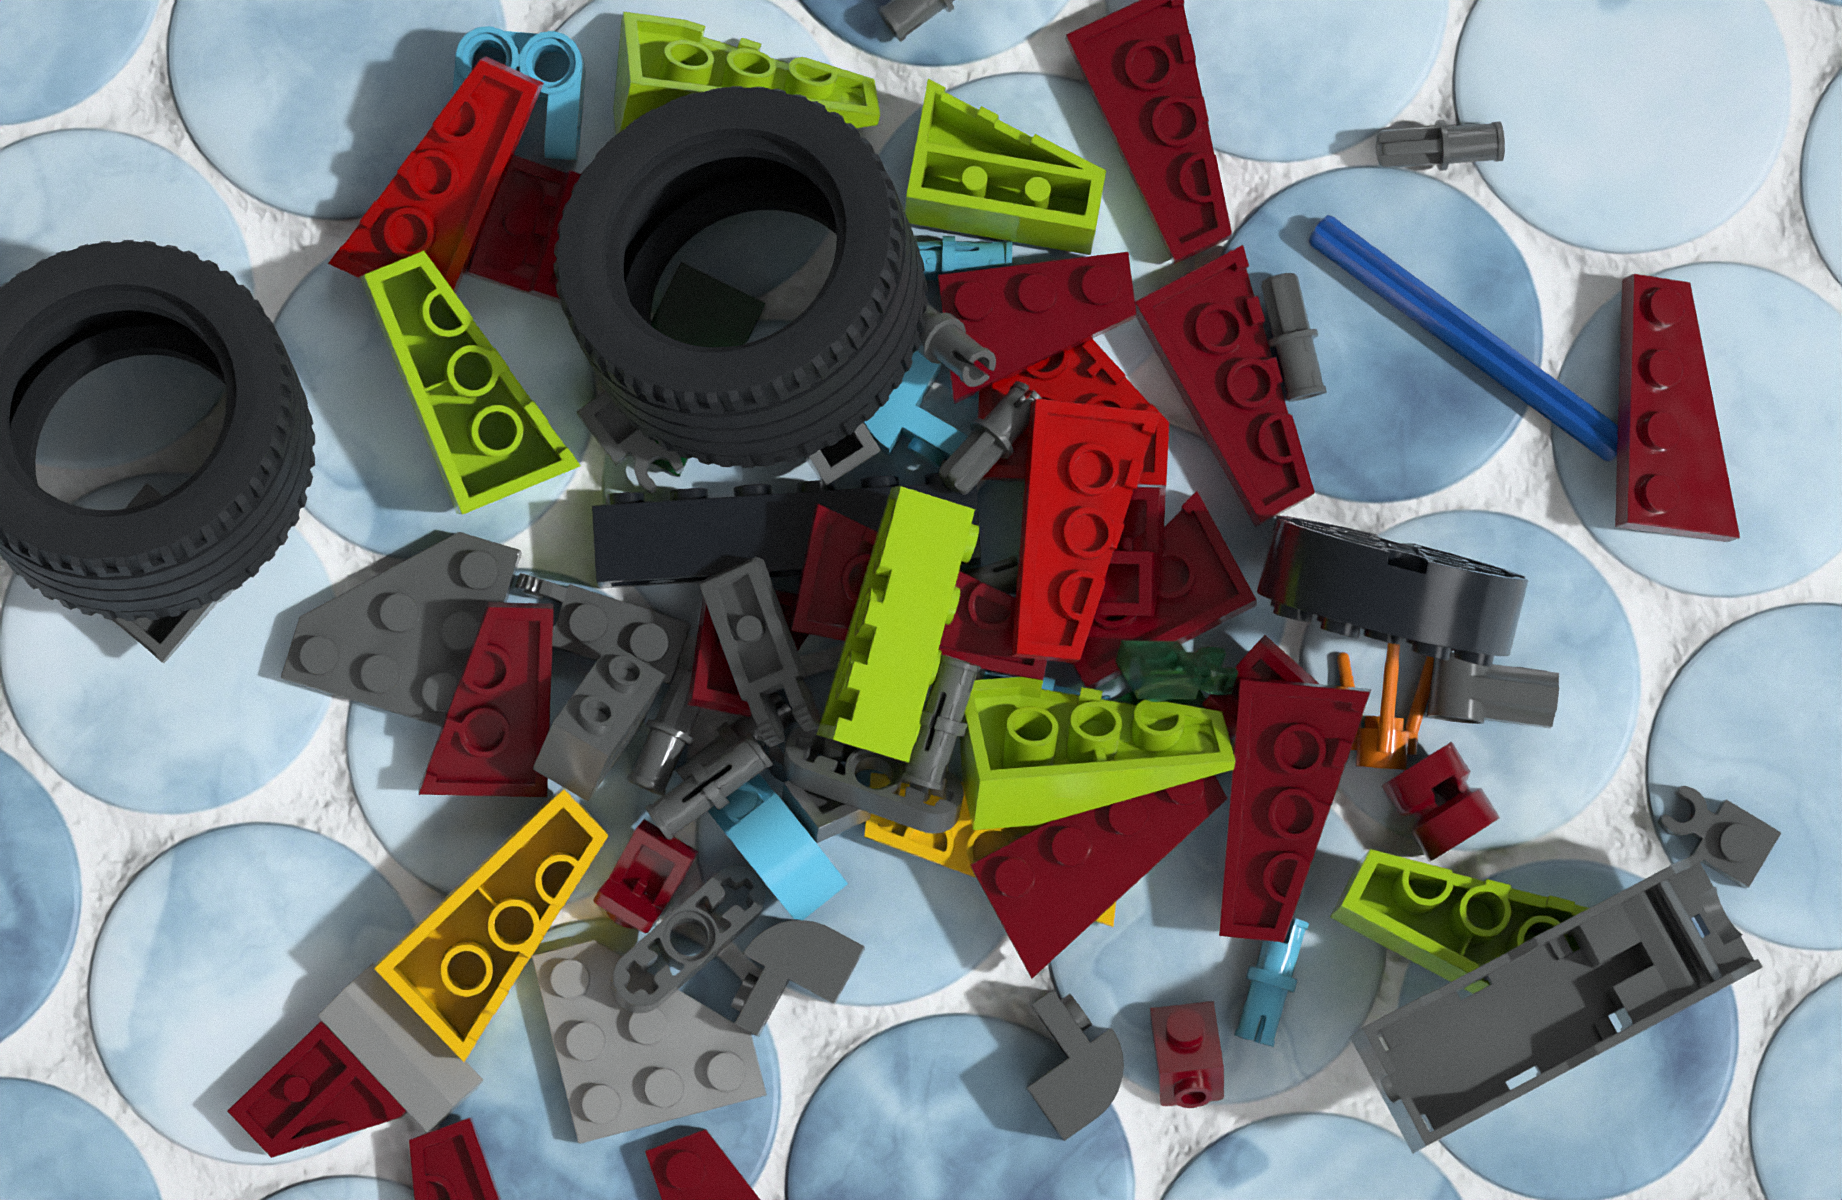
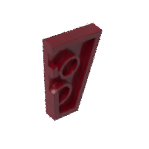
[1071,491,1257,689]

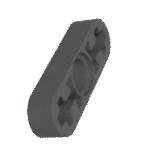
[782,726,964,834]
[611,866,766,1013]

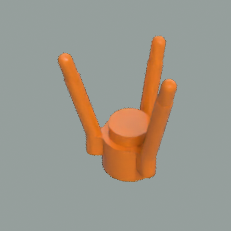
[1337,643,1434,770]

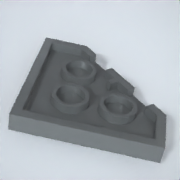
[281,532,522,727]

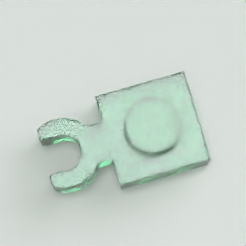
[1115,641,1238,702]

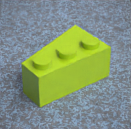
[905,79,1106,255]

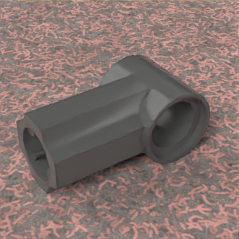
[1427,652,1559,728]

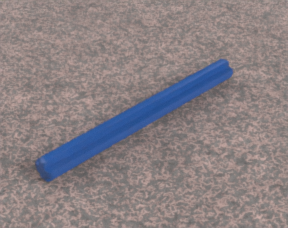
[1309,215,1618,462]

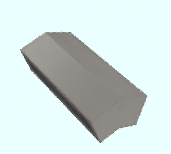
[317,963,483,1133]

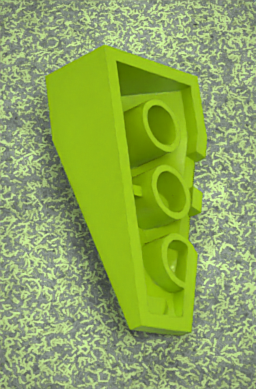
[613,11,880,134]
[960,677,1235,830]

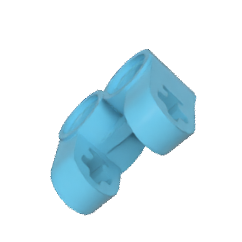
[452,26,586,161]

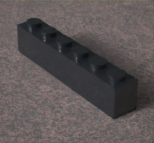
[592,473,981,589]

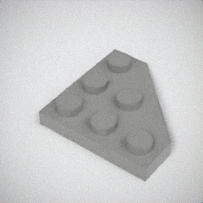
[532,940,767,1144]

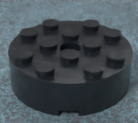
[1257,515,1528,667]

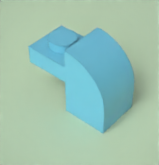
[864,351,968,468]
[708,774,848,920]

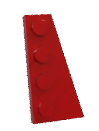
[328,57,544,294]
[1011,399,1161,663]

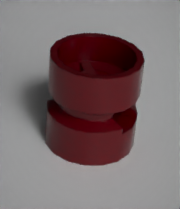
[1381,742,1500,862]

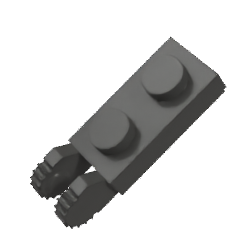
[699,557,820,748]
[515,573,691,685]

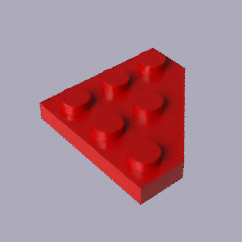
[978,339,1169,488]

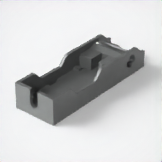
[1350,852,1763,1154]

